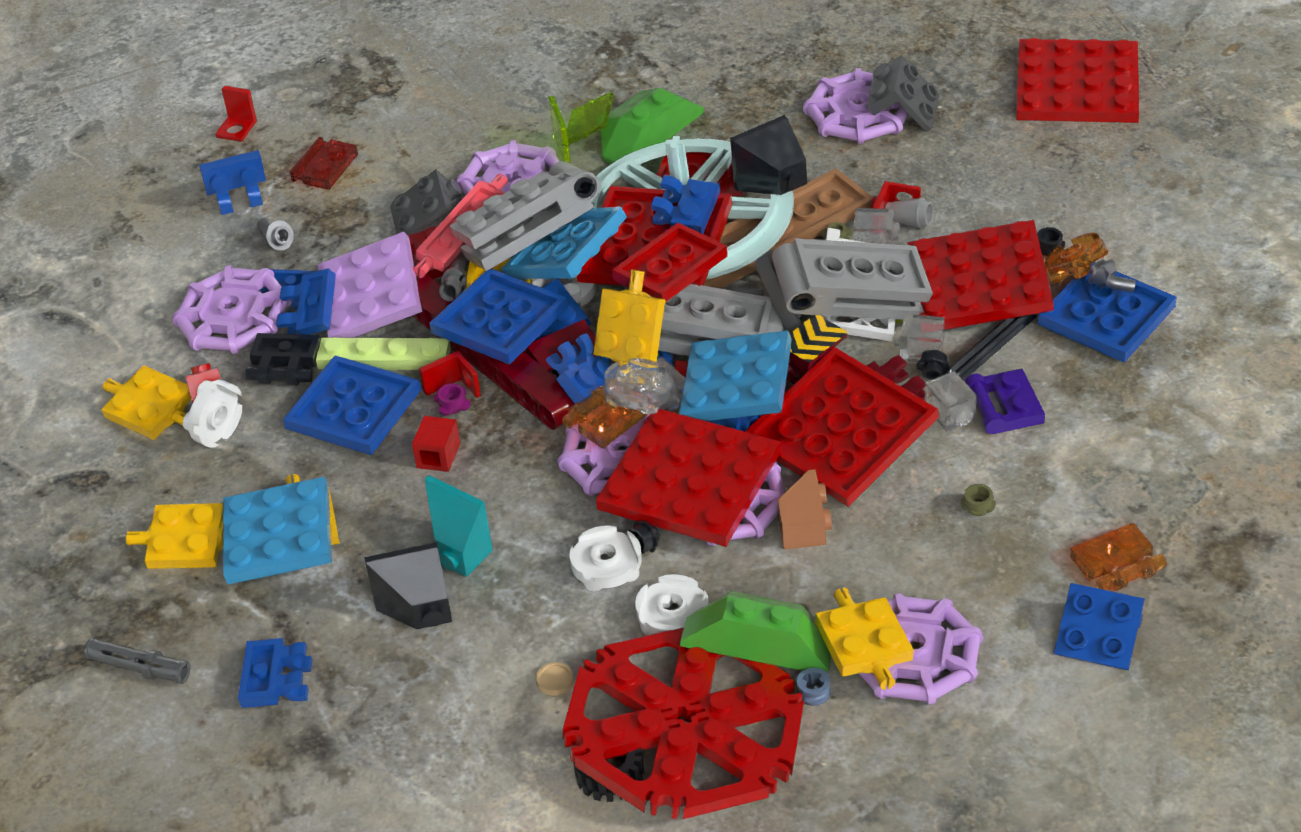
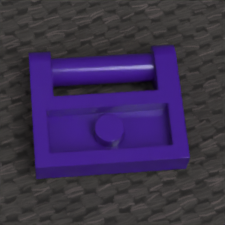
[964,368,1045,434]

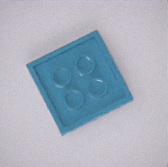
[501,207,627,280]
[679,330,792,421]
[223,477,332,584]

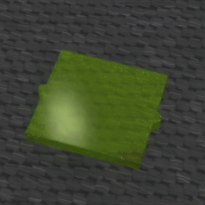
[563,92,614,146]
[548,95,571,163]

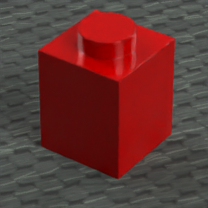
[412,416,461,472]

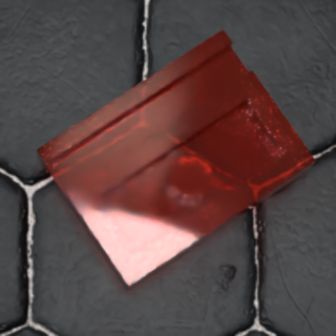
[290,137,358,190]

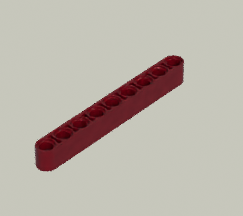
[412,264,583,430]

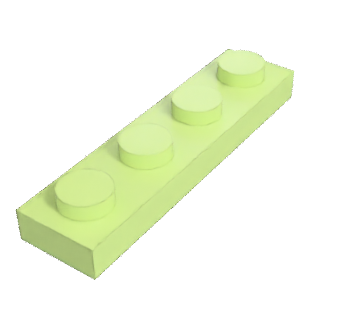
[316,337,451,370]

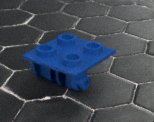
[1054,583,1145,671]

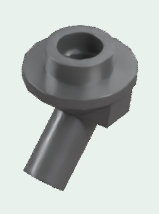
[257,218,294,251]
[1088,259,1136,293]

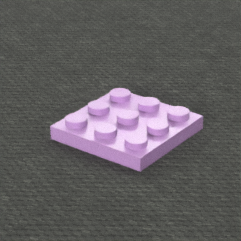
[318,232,422,338]

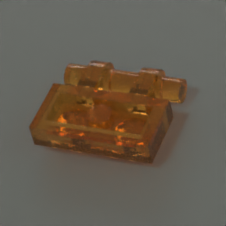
[562,381,651,449]
[1070,522,1167,591]

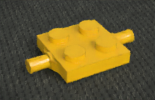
[593,270,665,385]
[101,365,192,440]
[126,503,223,569]
[815,587,914,690]

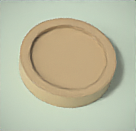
[536,662,574,696]

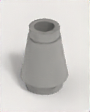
[885,198,934,229]

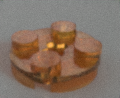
[1043,232,1109,284]

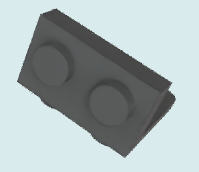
[866,55,939,131]
[390,169,463,236]

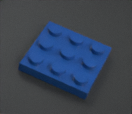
[1038,261,1177,363]
[429,269,569,365]
[283,355,422,455]

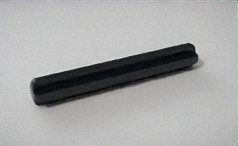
[946,314,1037,385]

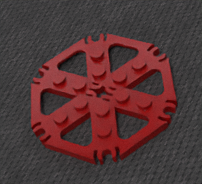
[562,627,804,819]

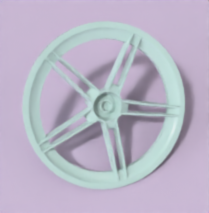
[592,136,794,280]

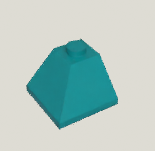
[425,475,493,577]

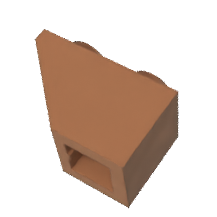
[778,470,832,550]

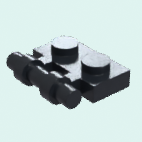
[245,333,321,385]

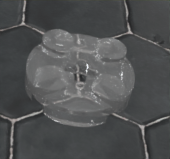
[604,358,673,415]

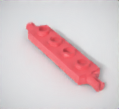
[413,174,508,278]

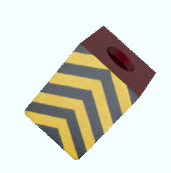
[786,315,847,385]

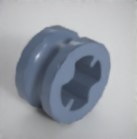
[797,667,831,706]

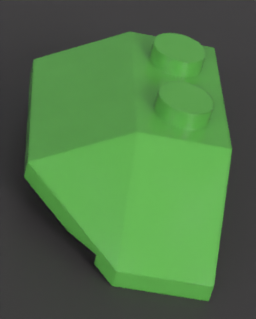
[600,87,705,164]
[680,591,831,673]

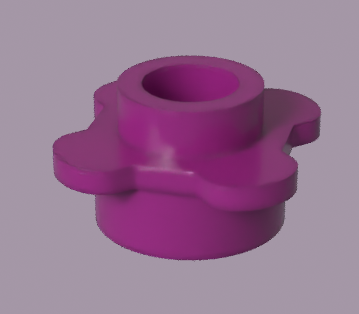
[434,383,471,416]

